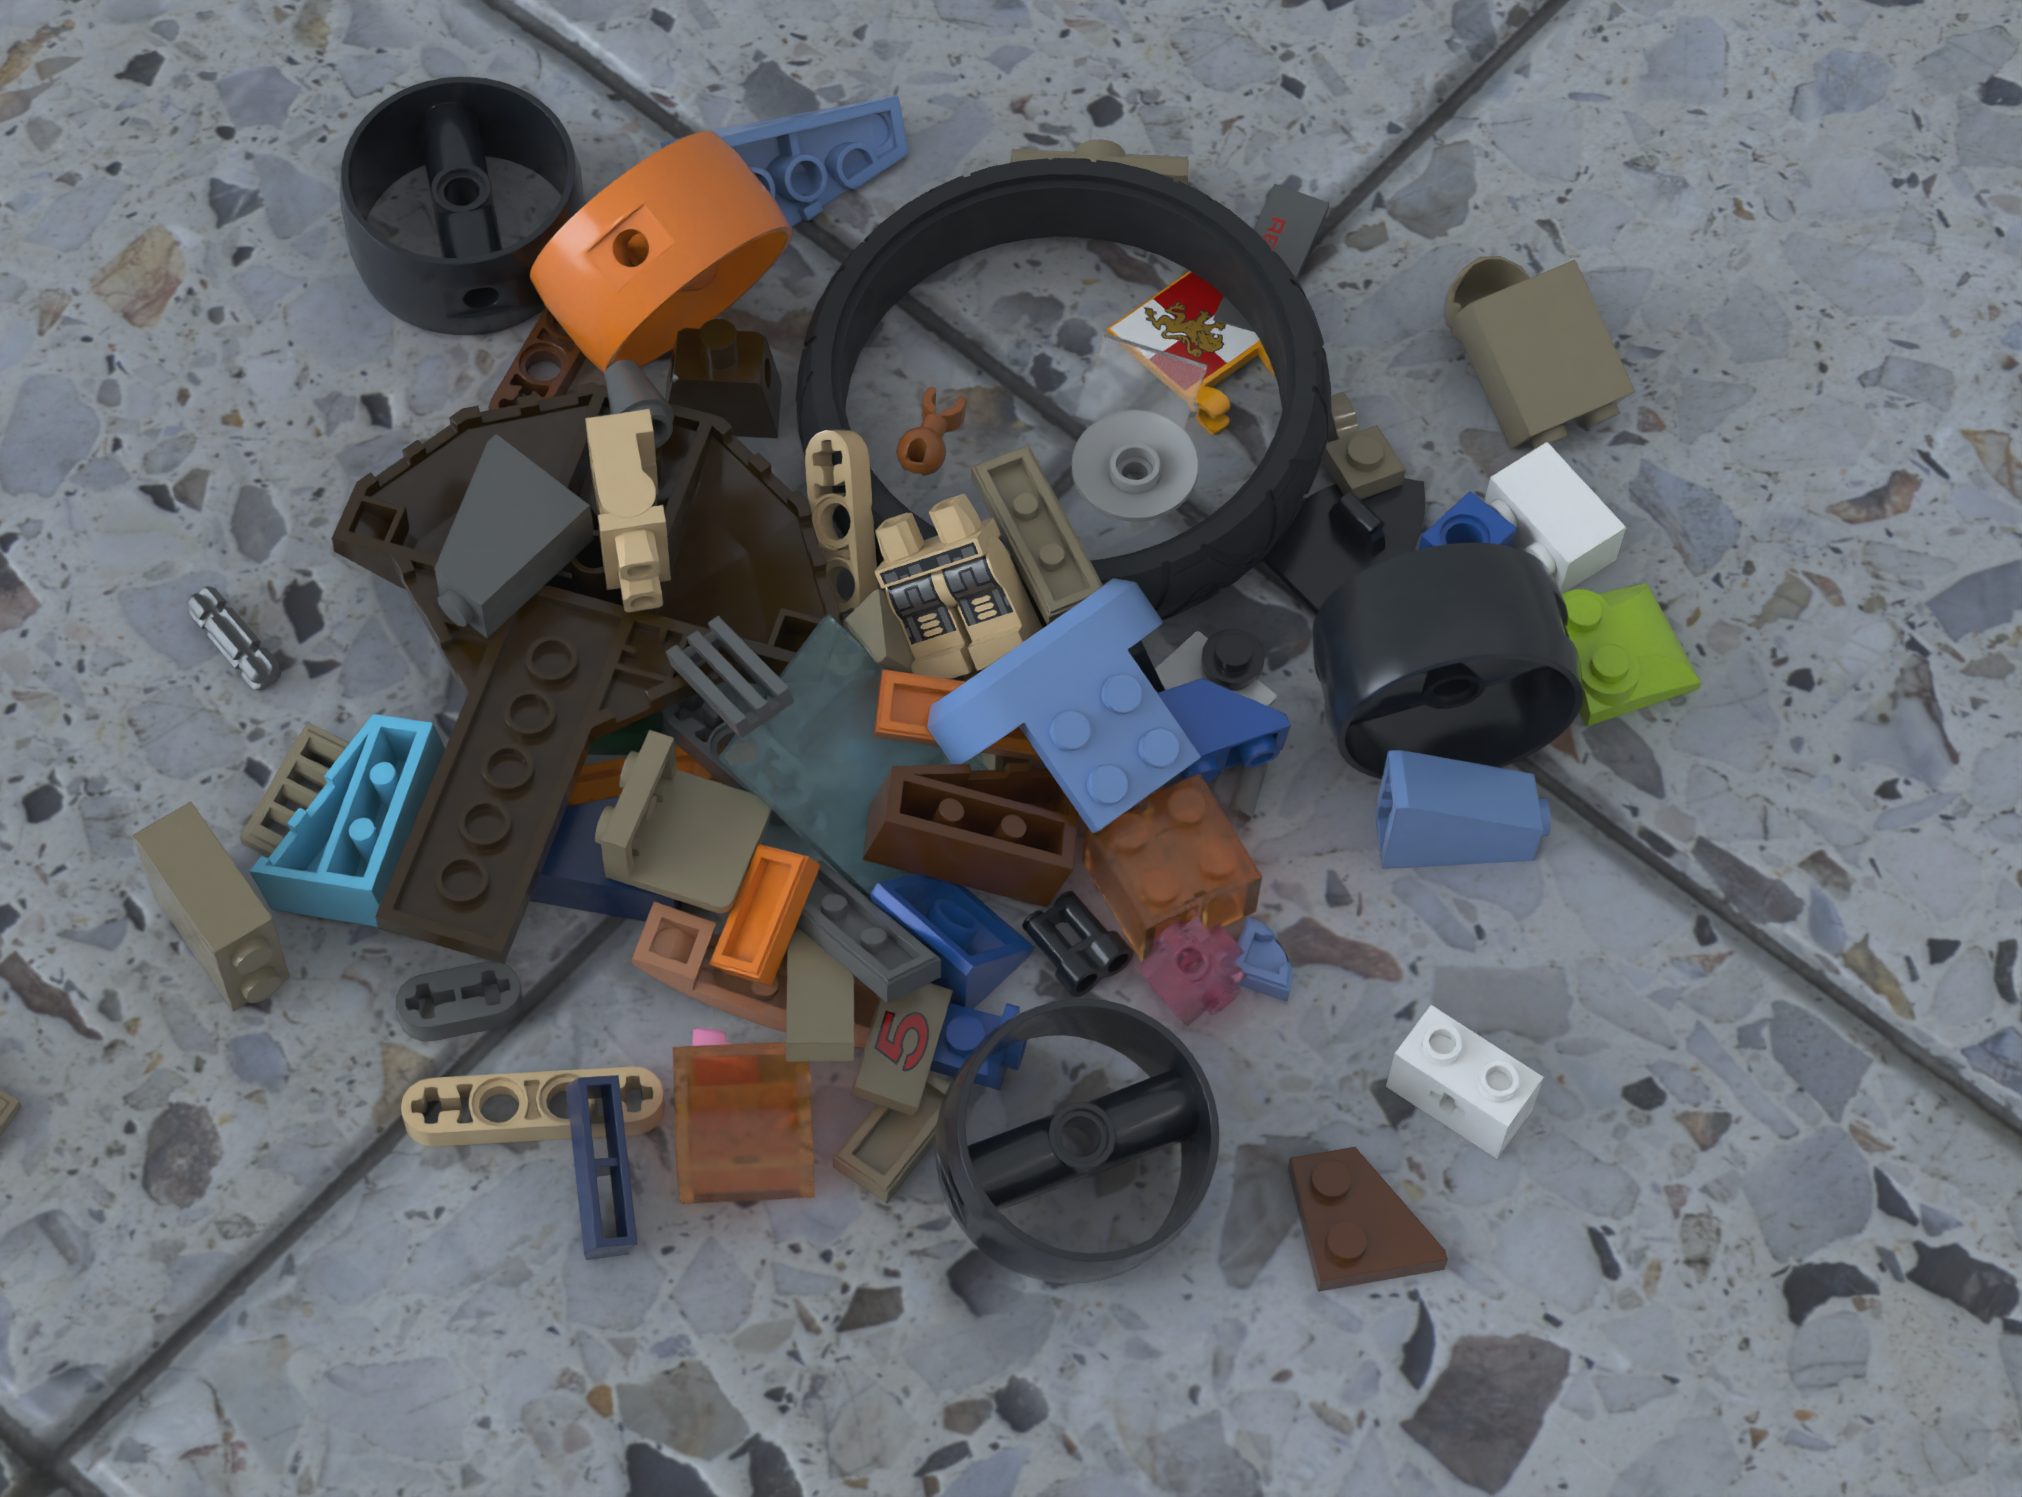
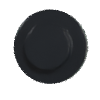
[1201,629,1265,690]

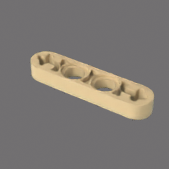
[805,430,878,677]
[401,1066,665,1147]

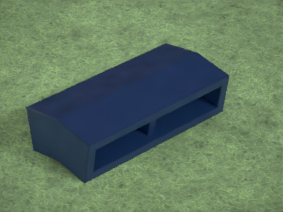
[566,1075,637,1260]

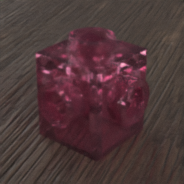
[1136,917,1247,1026]

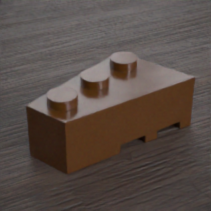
[862,763,1078,907]

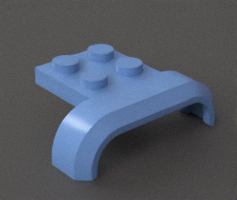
[927,578,1201,833]

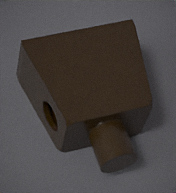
[665,319,782,439]

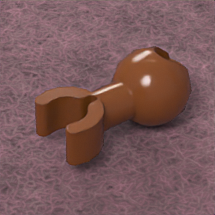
[896,387,966,476]

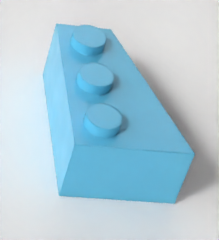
[249,714,445,927]

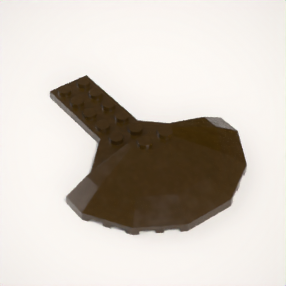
[331,382,840,964]

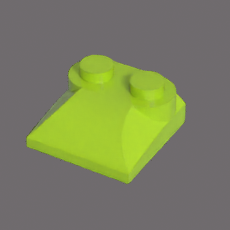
[1562,582,1701,727]

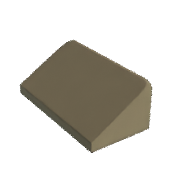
[845,589,915,674]

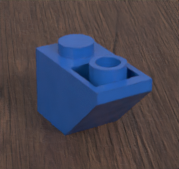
[1157,678,1291,789]

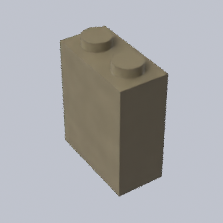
[1452,260,1635,449]
[133,802,290,1011]

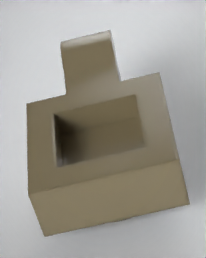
[1322,392,1406,500]

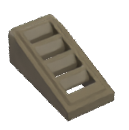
[240,723,350,857]

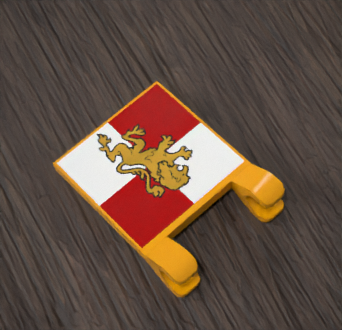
[1107,271,1275,435]

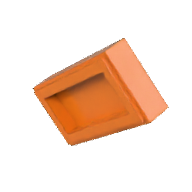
[709,844,820,987]

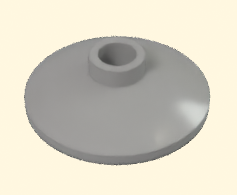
[1072,410,1199,522]

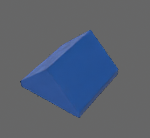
[871,873,1035,1009]

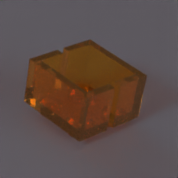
[1082,773,1262,963]
[673,1042,815,1204]

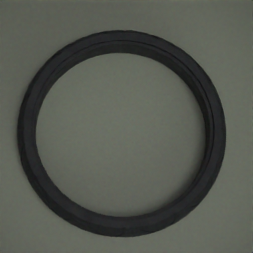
[796,158,1331,628]

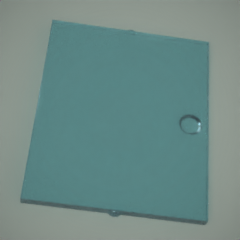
[718,615,988,901]

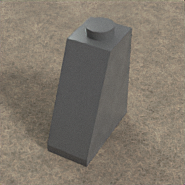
[434,434,594,638]

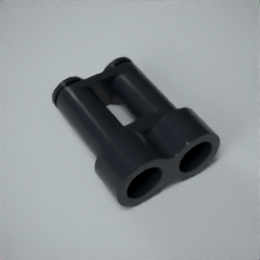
[1022,891,1134,997]

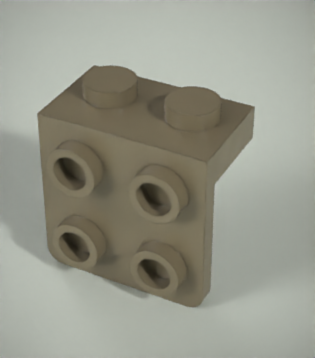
[595,730,772,913]

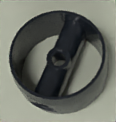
[340,77,585,335]
[1312,543,1583,780]
[935,998,1219,1283]

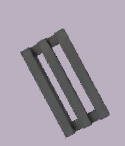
[666,616,794,739]

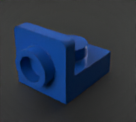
[930,1002,1027,1090]

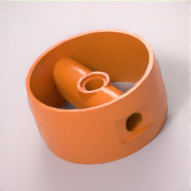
[530,131,793,374]

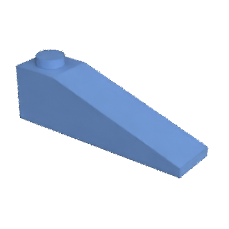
[660,96,909,228]

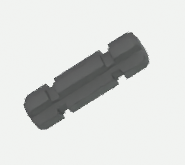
[187,586,281,691]

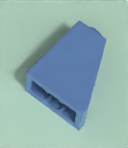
[1374,750,1551,869]

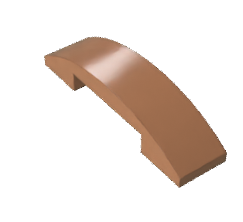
[631,902,879,1048]

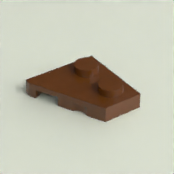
[1288,1147,1448,1292]

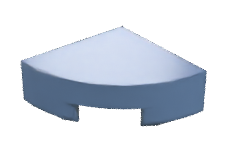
[1225,916,1292,1001]

